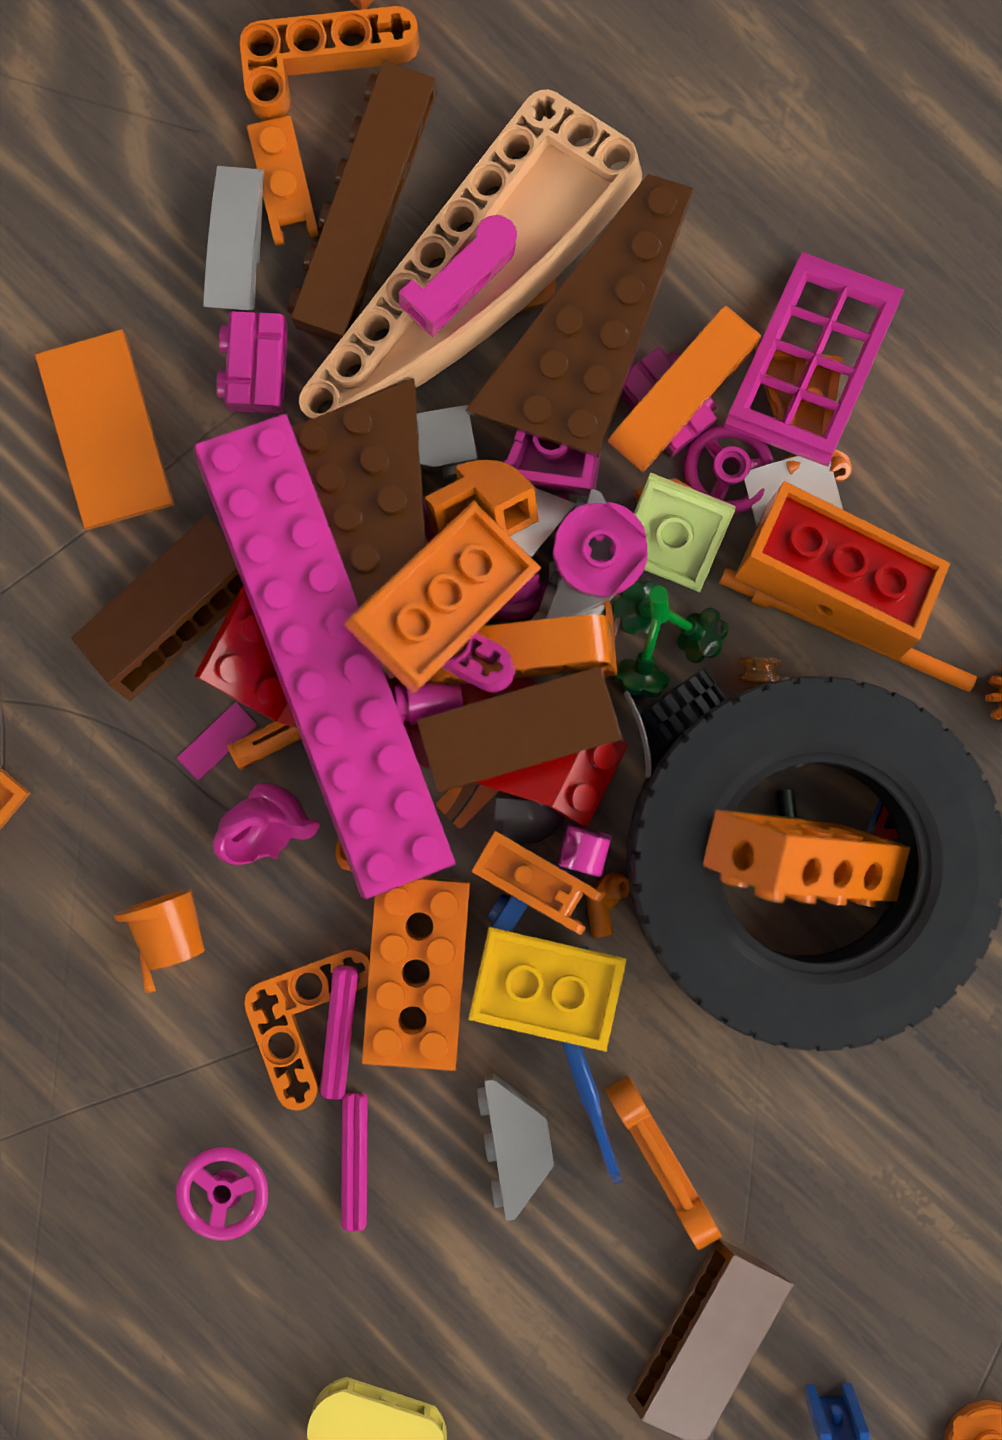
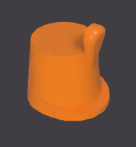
[113,889,205,993]

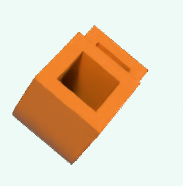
[425,460,539,536]

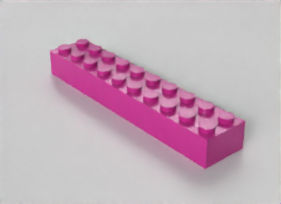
[194,414,456,899]

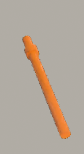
[719,567,977,693]

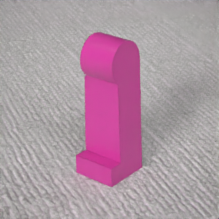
[399,215,517,338]
[557,822,612,876]

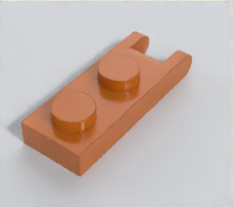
[247,115,319,246]
[471,831,605,935]

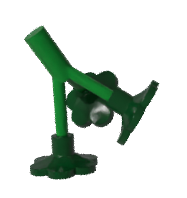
[612,581,729,697]

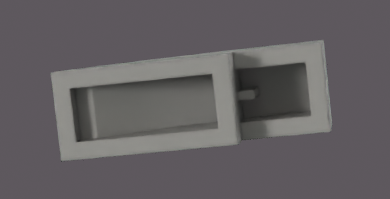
[203,166,264,310]

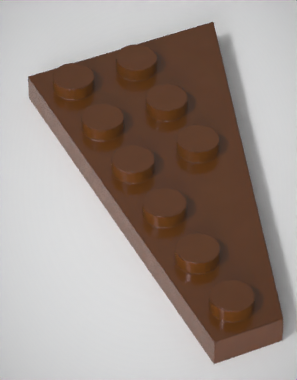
[465,174,693,458]
[291,378,426,679]

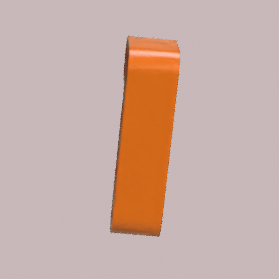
[240,6,419,121]
[607,305,762,473]
[429,614,617,685]

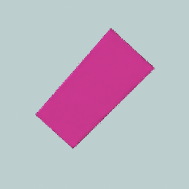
[177,702,257,781]

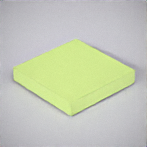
[633,472,736,592]

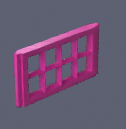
[724,252,904,467]

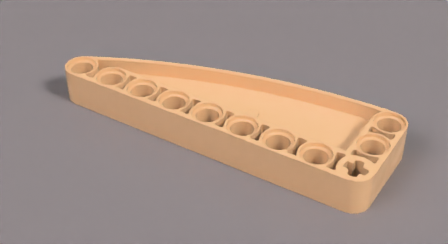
[299,89,642,419]

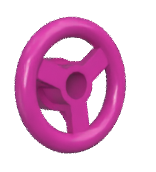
[684,424,774,514]
[176,1147,268,1241]

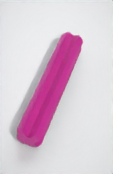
[320,965,358,1100]
[341,1092,368,1231]

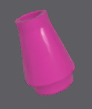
[394,682,463,726]

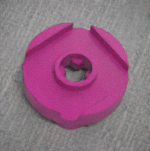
[552,502,648,599]

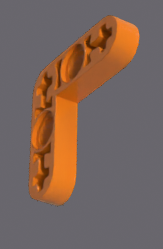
[244,948,370,1111]

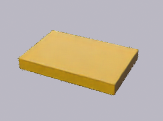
[468,927,627,1051]

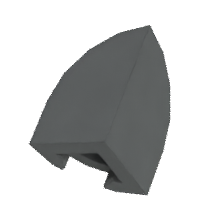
[494,798,565,845]

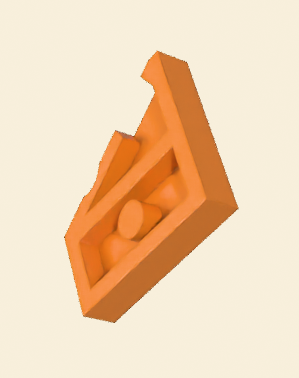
[755,344,844,436]

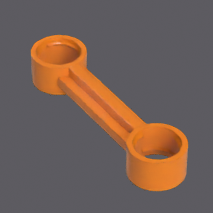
[605,1075,723,1251]

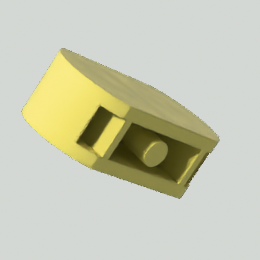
[307,1377,447,1440]

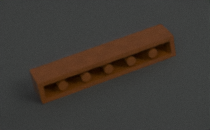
[288,60,437,343]

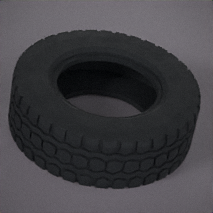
[627,676,1002,1051]

